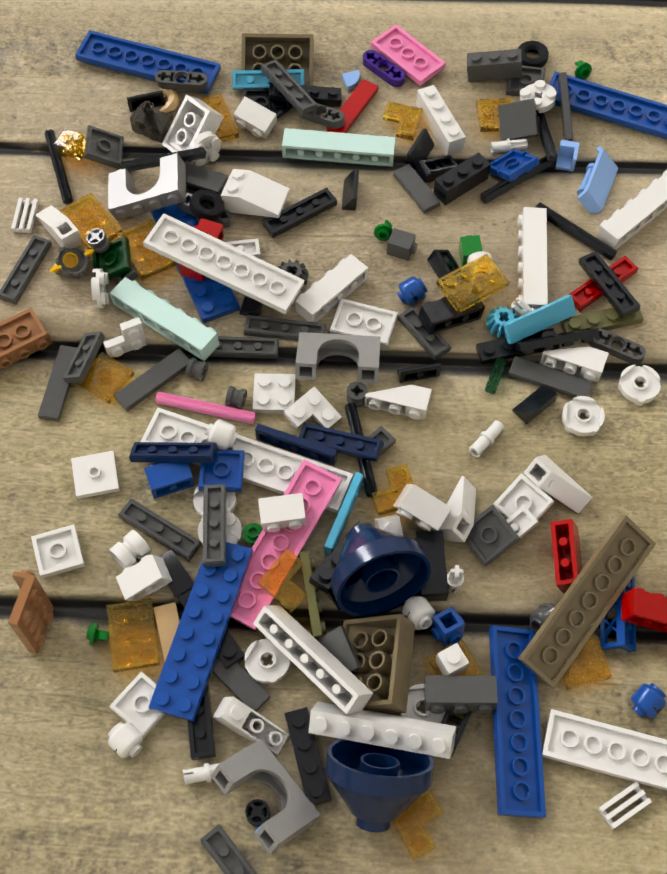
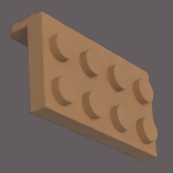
[0,307,53,369]
[8,570,54,654]

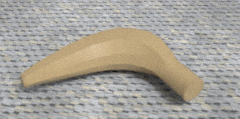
[154,88,180,119]

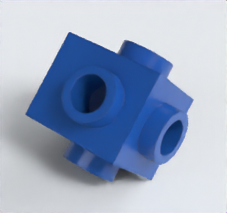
[431,607,465,647]

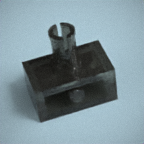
[130,101,173,143]

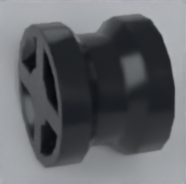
[245,799,270,827]

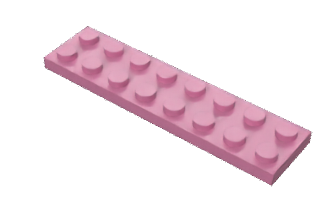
[231,459,342,631]

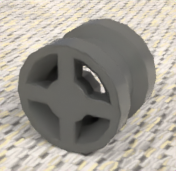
[86,228,110,253]
[185,357,209,382]
[347,382,367,407]
[225,386,247,409]

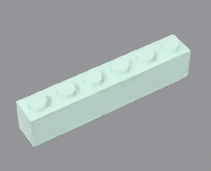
[282,128,395,167]
[110,277,220,361]

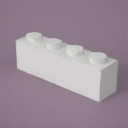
[416,85,466,156]
[295,254,368,323]

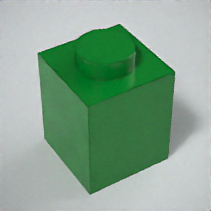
[459,235,483,267]

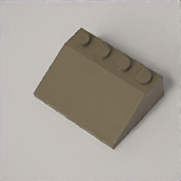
[241,33,314,86]
[333,614,415,714]

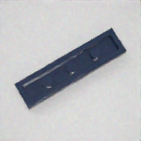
[255,423,337,466]
[299,423,384,462]
[129,442,218,463]

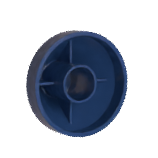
[331,523,431,616]
[325,739,434,833]

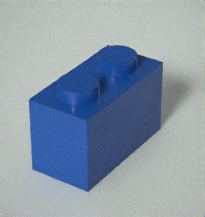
[144,463,195,499]

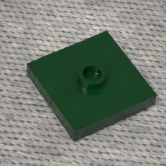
[93,236,132,280]

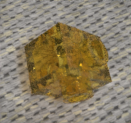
[54,129,85,160]

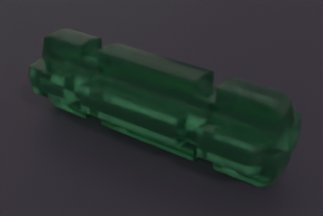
[485,357,507,394]

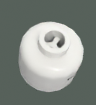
[205,419,238,450]
[402,596,436,630]
[108,722,143,758]

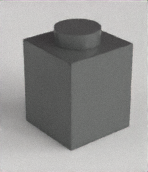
[387,228,418,261]

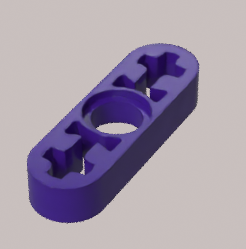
[363,50,405,87]

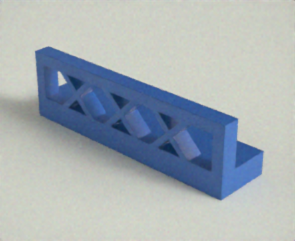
[600,576,636,652]

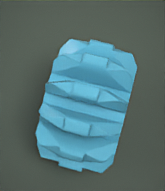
[486,305,519,339]

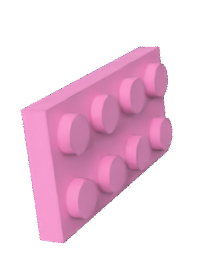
[371,25,446,86]

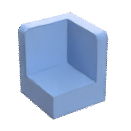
[555,140,580,172]

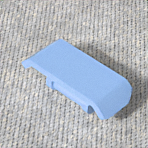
[577,146,618,214]

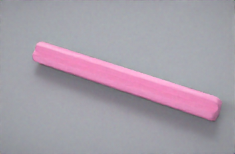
[156,392,256,424]

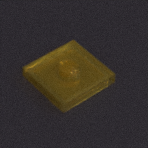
[77,352,135,404]

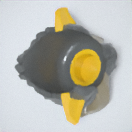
[50,247,95,278]

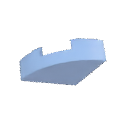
[342,70,360,91]

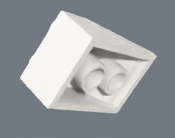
[162,94,224,152]
[221,169,290,218]

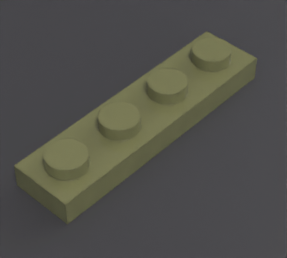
[560,307,644,333]
[299,551,326,640]

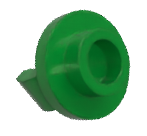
[574,60,592,80]
[374,220,393,241]
[242,523,263,545]
[86,622,110,645]

